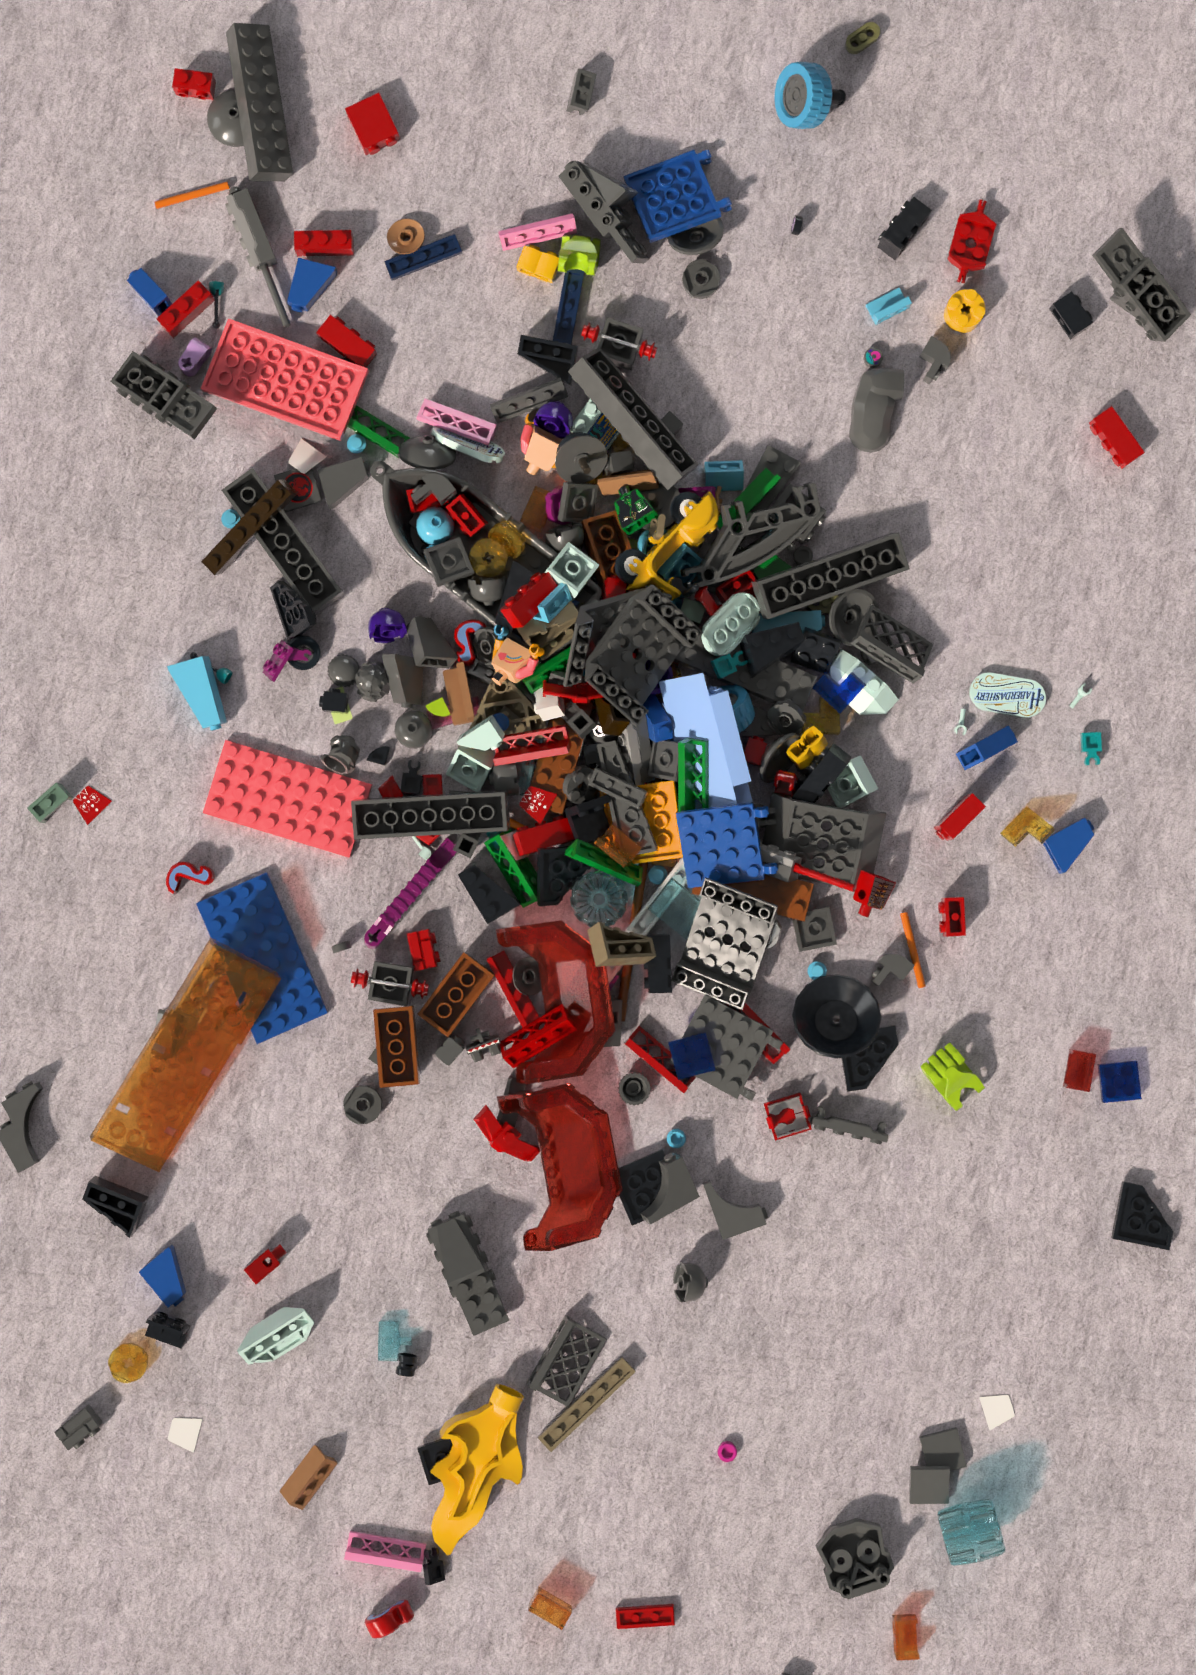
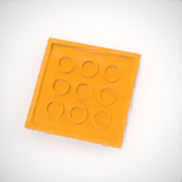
[599,781,683,864]

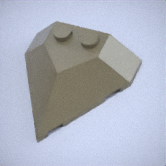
[469,671,546,749]

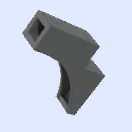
[0,1081,43,1173]

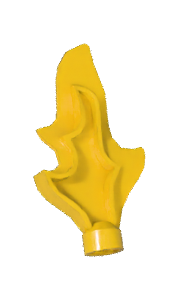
[430,1384,524,1555]

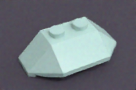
[829,649,899,715]
[237,1307,314,1365]

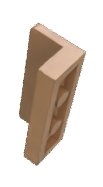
[598,470,659,496]
[443,662,475,726]
[280,1445,338,1510]

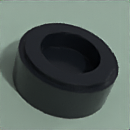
[791,215,803,236]

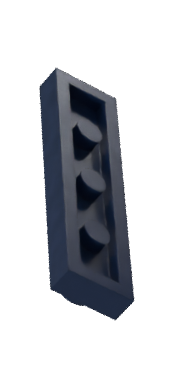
[384,234,462,281]
[553,269,585,345]

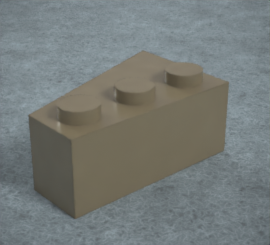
[517,601,579,661]
[587,922,656,967]

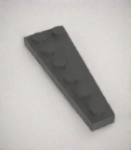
[733,445,801,547]
[597,740,658,858]

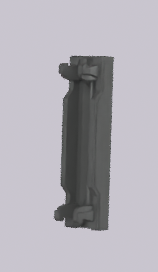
[810,1106,889,1144]

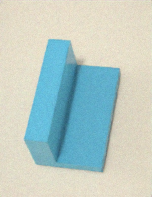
[865,288,912,325]
[704,460,744,491]
[532,583,572,623]

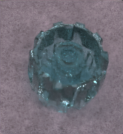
[570,871,628,927]
[937,1499,1006,1566]

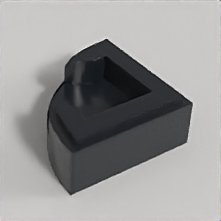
[367,746,391,766]

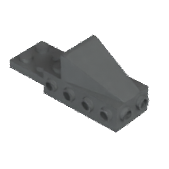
[558,161,649,264]
[1092,228,1191,342]
[110,351,218,440]
[426,1211,509,1336]

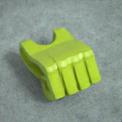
[558,235,601,276]
[920,1043,985,1111]

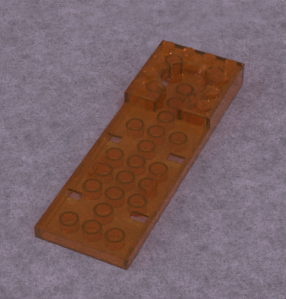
[90,937,281,1172]

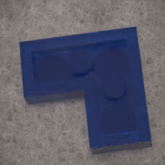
[813,672,866,714]

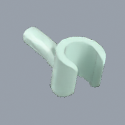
[1069,683,1092,709]
[954,709,967,735]
[412,836,432,860]

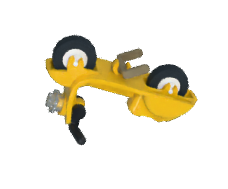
[615,491,719,601]

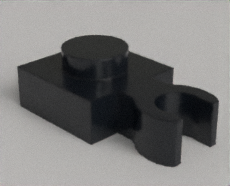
[400,760,423,795]
[423,1547,445,1585]

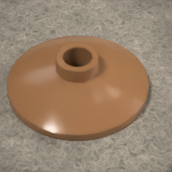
[387,219,425,254]

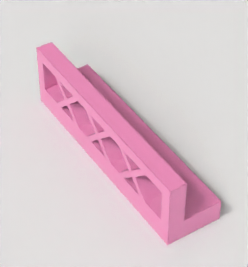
[498,213,577,251]
[417,398,496,445]
[344,1531,426,1572]

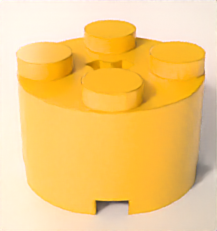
[944,289,985,333]

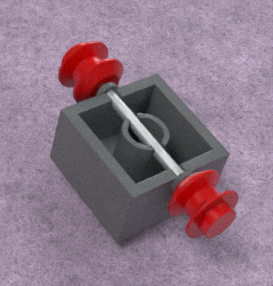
[581,317,658,371]
[351,961,429,1006]

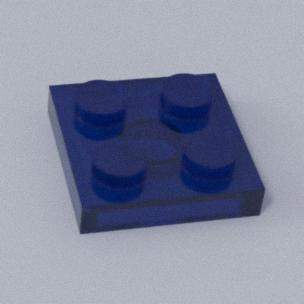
[668,1032,716,1080]
[1097,1060,1142,1103]

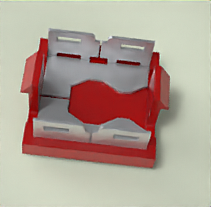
[763,1092,812,1141]

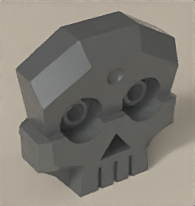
[815,1518,894,1599]

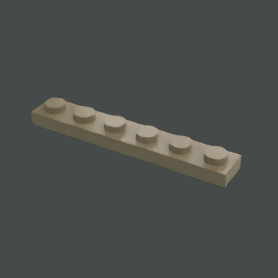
[538,1356,636,1452]

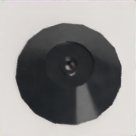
[792,974,882,1059]

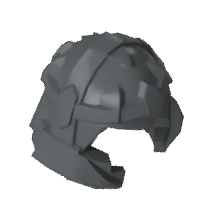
[355,661,390,702]
[321,735,360,775]

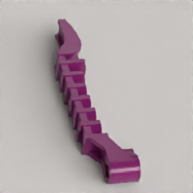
[364,838,457,949]

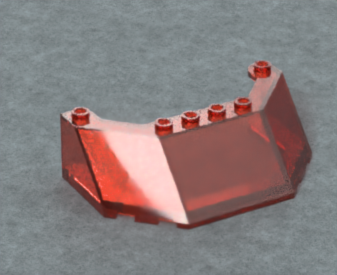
[496,920,615,1084]
[497,1083,622,1251]

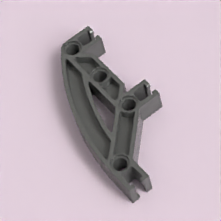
[680,482,820,588]

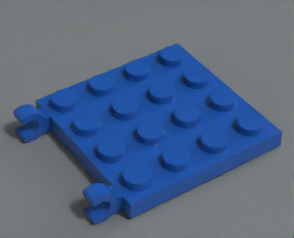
[623,150,732,243]
[676,802,778,888]

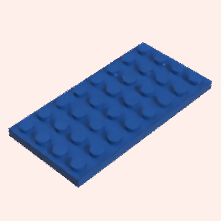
[196,872,328,1044]

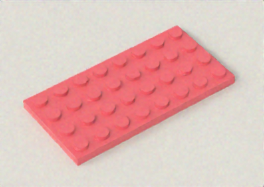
[200,318,369,441]
[203,740,372,858]

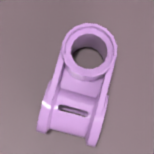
[178,338,212,377]

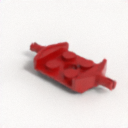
[947,200,997,283]

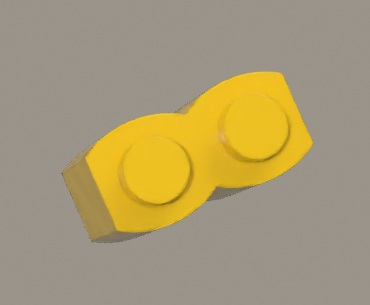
[516,245,559,283]
[786,726,828,770]

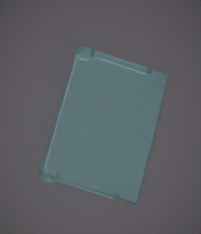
[648,878,700,940]

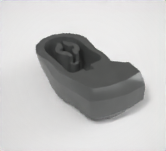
[849,368,904,453]

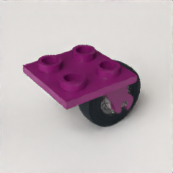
[262,635,321,682]

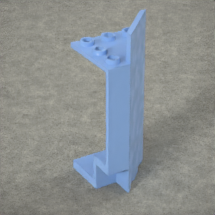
[659,673,753,809]

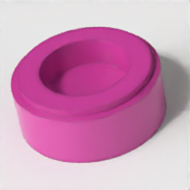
[717,1441,737,1462]

